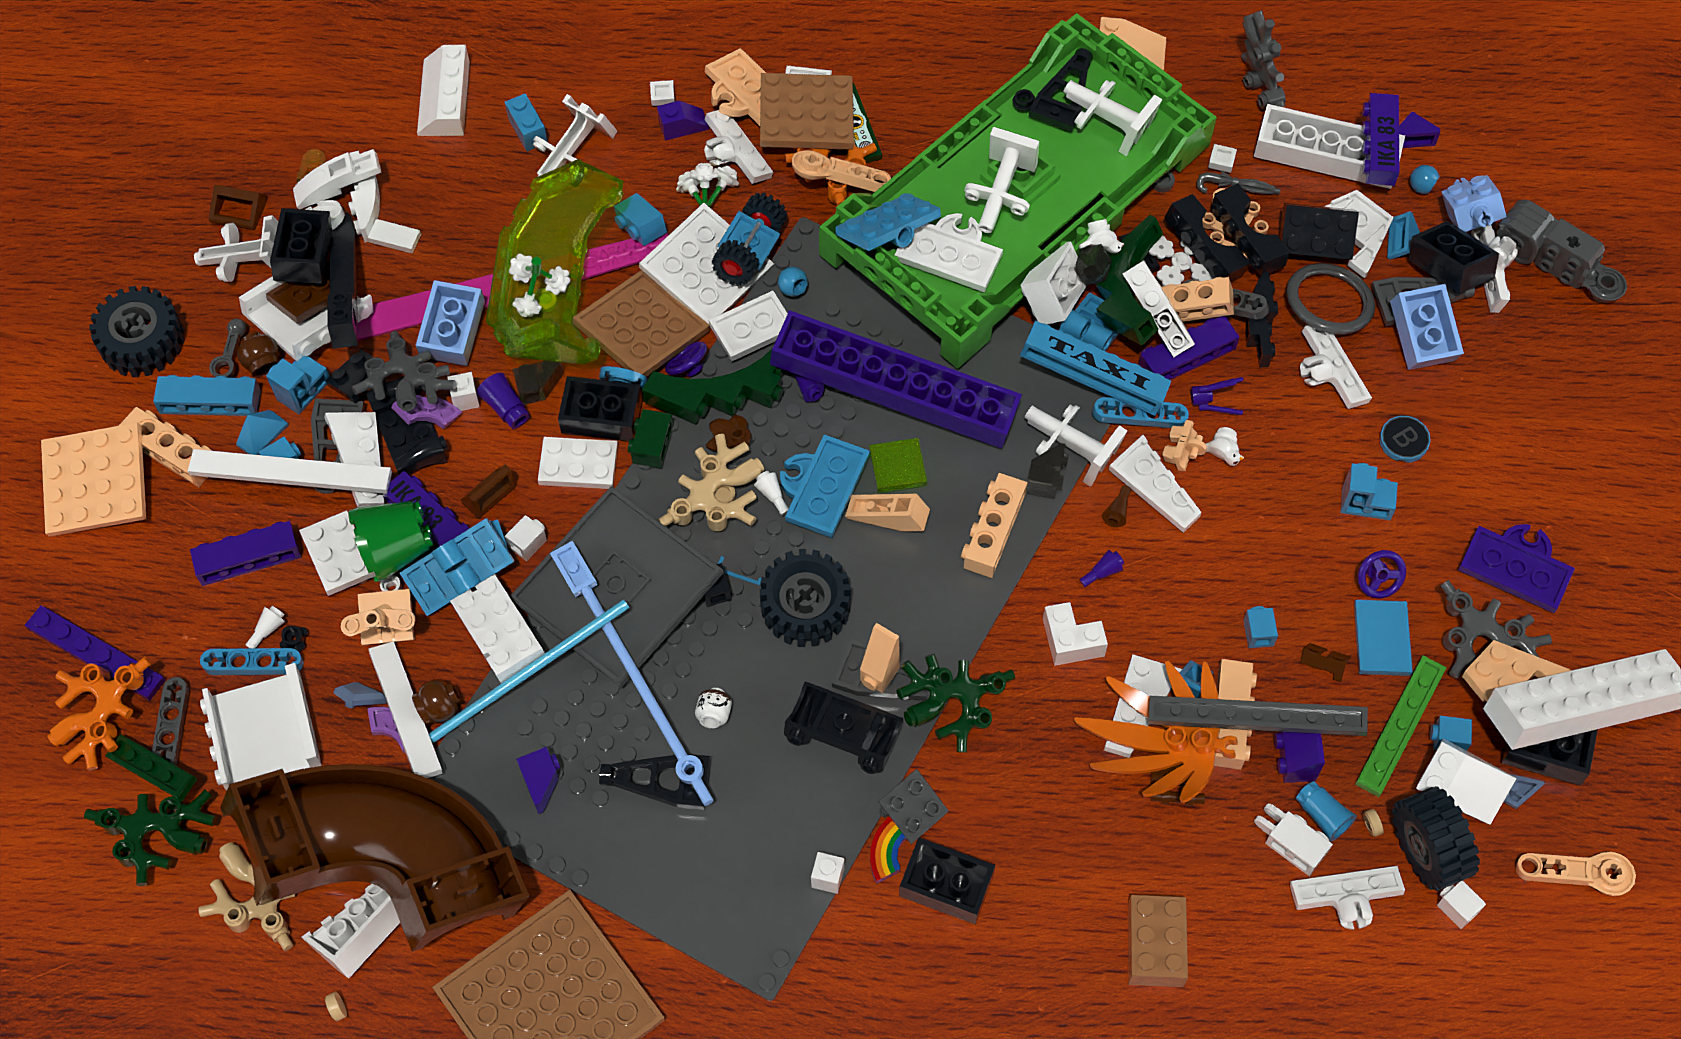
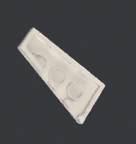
[324,412,384,507]
[1109,435,1201,533]

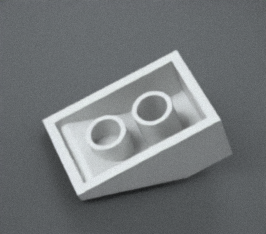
[1021,241,1089,324]
[1416,738,1516,824]

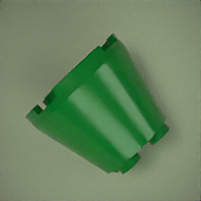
[348,501,434,583]

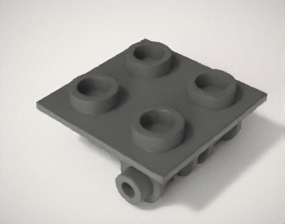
[878,769,949,844]

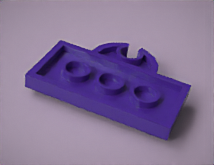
[1458,524,1575,613]

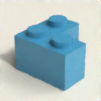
[266,356,329,414]
[1340,463,1398,520]

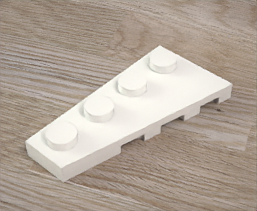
[1104,655,1182,758]

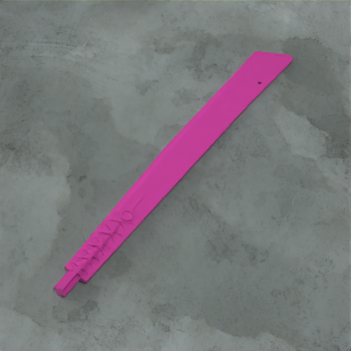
[358,233,669,341]

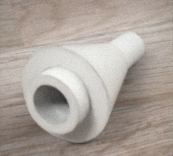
[754,471,789,516]
[245,606,286,648]

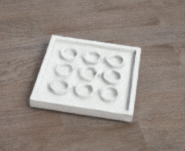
[639,203,774,328]

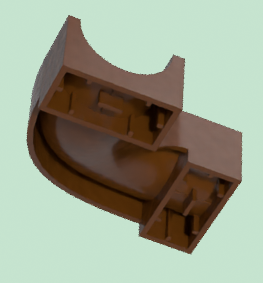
[220,764,529,952]

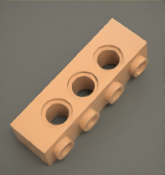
[1135,277,1234,322]
[119,407,212,488]
[961,473,1027,578]

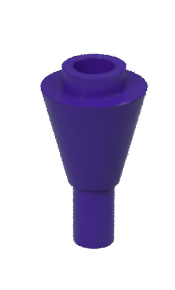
[791,372,824,402]
[1079,550,1124,587]

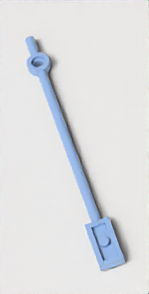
[550,541,714,806]

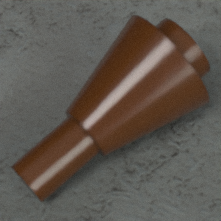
[1102,485,1131,527]

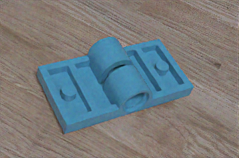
[836,193,941,251]
[1058,292,1119,351]
[400,518,515,616]

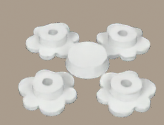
[1149,236,1213,286]

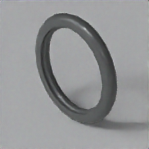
[1286,263,1375,335]

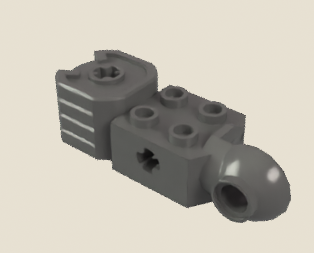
[1495,200,1627,302]

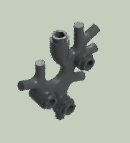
[1241,10,1286,109]
[352,331,456,411]
[1440,580,1552,678]

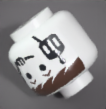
[695,688,732,729]

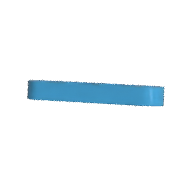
[1092,397,1189,428]
[200,648,304,675]

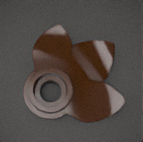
[706,415,751,451]

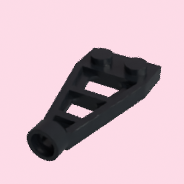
[1028,48,1093,132]
[599,754,710,810]

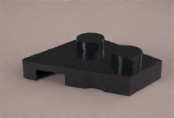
[325,349,374,403]

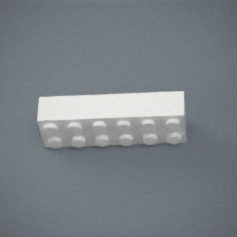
[1254,104,1405,189]

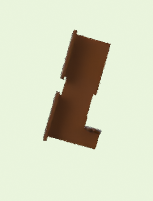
[1301,643,1351,682]

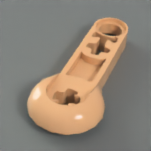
[792,150,891,192]
[1515,852,1636,896]

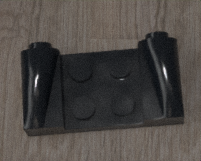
[365,376,448,475]
[784,681,903,774]

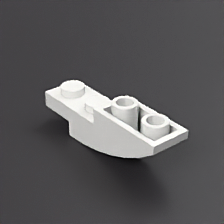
[293,149,381,209]
[348,151,380,242]
[1123,261,1195,357]

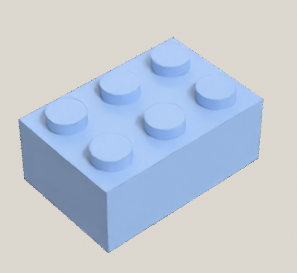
[416,280,485,366]
[1390,284,1464,370]

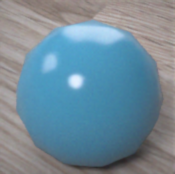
[1410,165,1440,194]
[778,266,808,297]

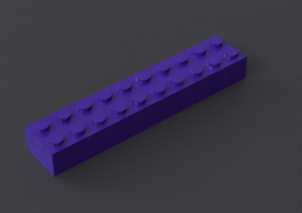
[770,310,1022,449]

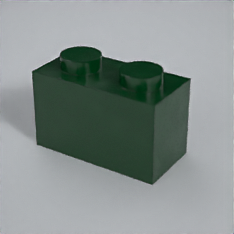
[628,409,673,469]

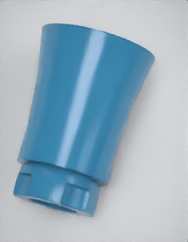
[1296,781,1357,842]

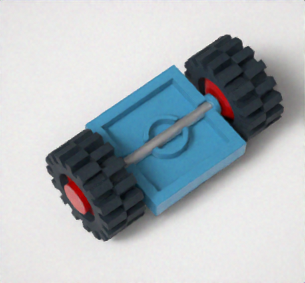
[712,193,787,286]

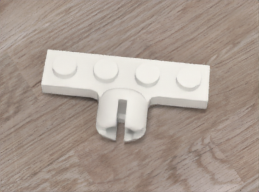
[704,110,773,184]
[1471,224,1518,313]
[1300,325,1372,409]
[1290,866,1405,930]

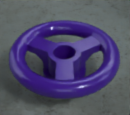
[665,342,707,377]
[1358,550,1406,599]

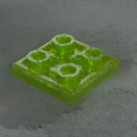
[869,438,927,492]

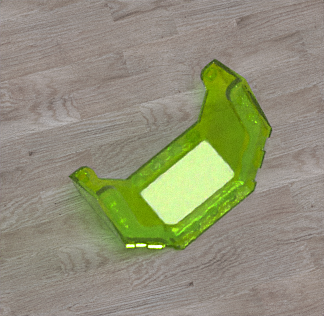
[486,159,624,364]

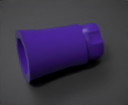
[476,372,530,429]

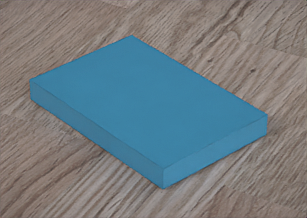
[1354,600,1413,676]

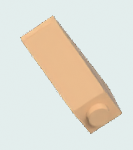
[845,494,930,531]
[860,623,900,693]

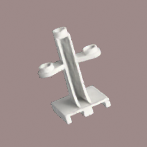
[1063,80,1162,156]
[533,94,617,187]
[964,127,1039,233]
[194,215,278,282]
[1024,404,1127,487]

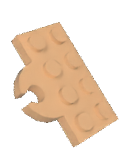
[705,48,766,126]

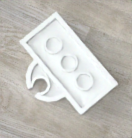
[894,213,1003,292]

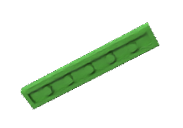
[1355,655,1447,797]

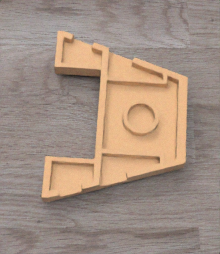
[1462,640,1572,702]

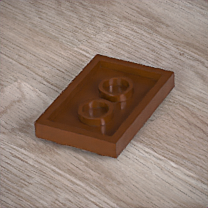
[266,262,330,324]

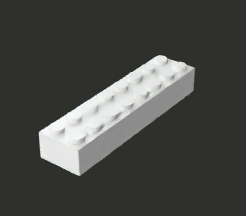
[1483,649,1681,750]

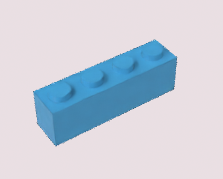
[153,375,261,416]

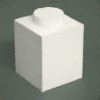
[448,372,480,411]
[505,515,547,562]
[811,852,844,894]
[1437,881,1486,929]

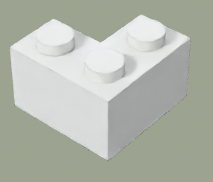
[1043,602,1108,666]

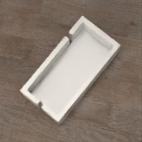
[450,574,545,683]

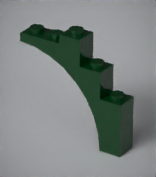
[1094,215,1163,346]
[642,348,785,424]

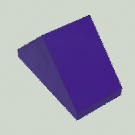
[1399,112,1440,148]

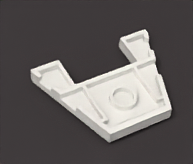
[1324,190,1394,278]

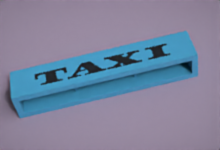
[1020,320,1171,416]

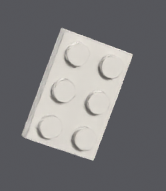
[709,291,788,362]
[538,437,618,489]
[299,511,375,596]

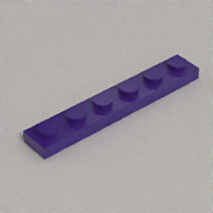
[25,605,166,701]

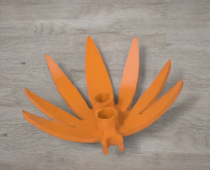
[1074,661,1238,803]

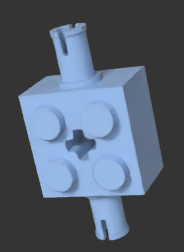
[1441,175,1507,232]

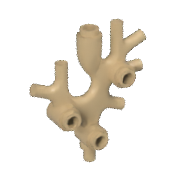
[658,434,764,531]
[199,842,296,951]

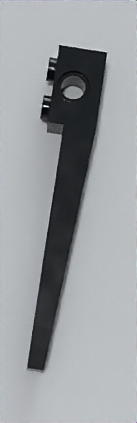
[327,212,358,349]

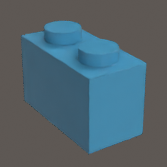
[505,93,547,152]
[614,193,667,246]

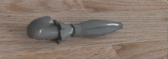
[1196,171,1281,194]

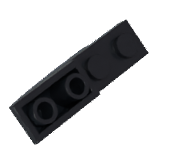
[1245,272,1278,368]

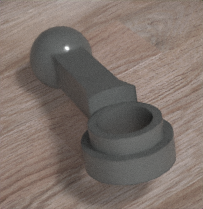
[209,318,247,378]

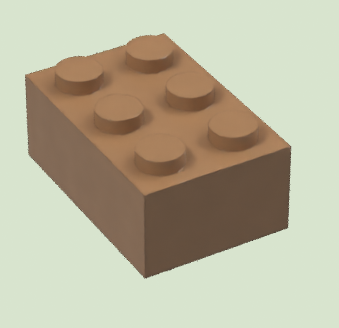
[1128,895,1188,987]

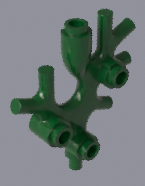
[896,654,1015,752]
[84,789,217,886]

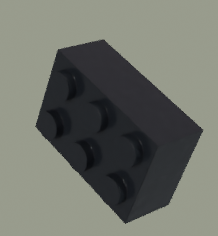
[1279,203,1359,260]
[270,208,333,284]
[1409,221,1499,294]
[558,376,642,441]
[1501,729,1598,786]
[899,837,996,925]

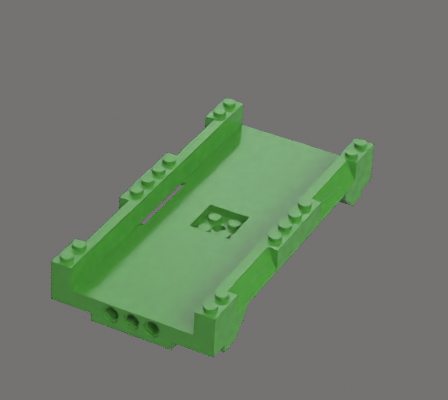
[819,13,1217,369]

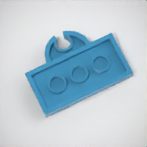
[780,434,870,538]

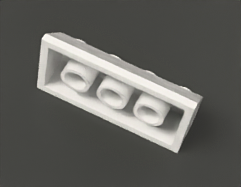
[417,45,470,136]

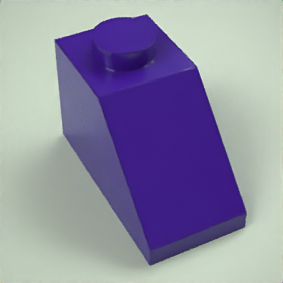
[657,101,709,141]
[516,747,560,814]

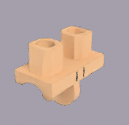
[1163,420,1207,471]

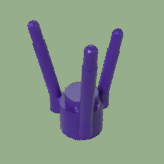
[1190,377,1243,415]

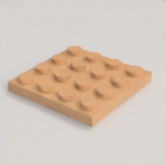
[41,422,146,536]

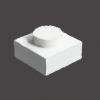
[650,80,675,106]
[1208,144,1237,173]

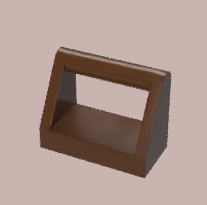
[209,184,267,230]
[461,464,516,519]

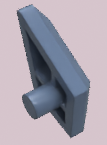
[334,682,387,708]
[1503,774,1545,809]

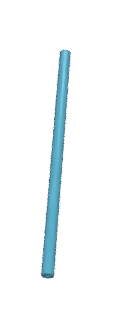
[429,599,630,743]

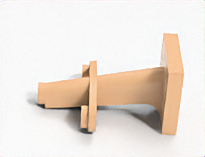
[341,589,415,646]

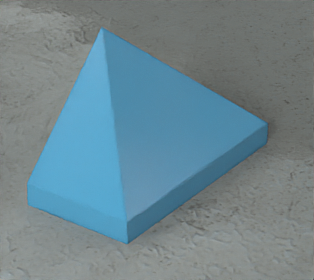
[1387,211,1420,260]
[236,410,289,455]
[1180,660,1214,698]

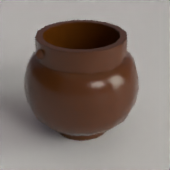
[237,332,280,377]
[412,679,461,725]

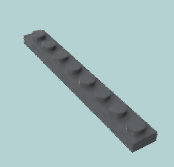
[1149,696,1368,736]

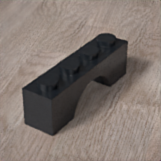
[1211,183,1289,276]
[1164,194,1251,282]

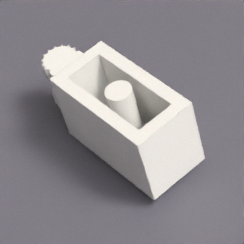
[1254,803,1333,877]

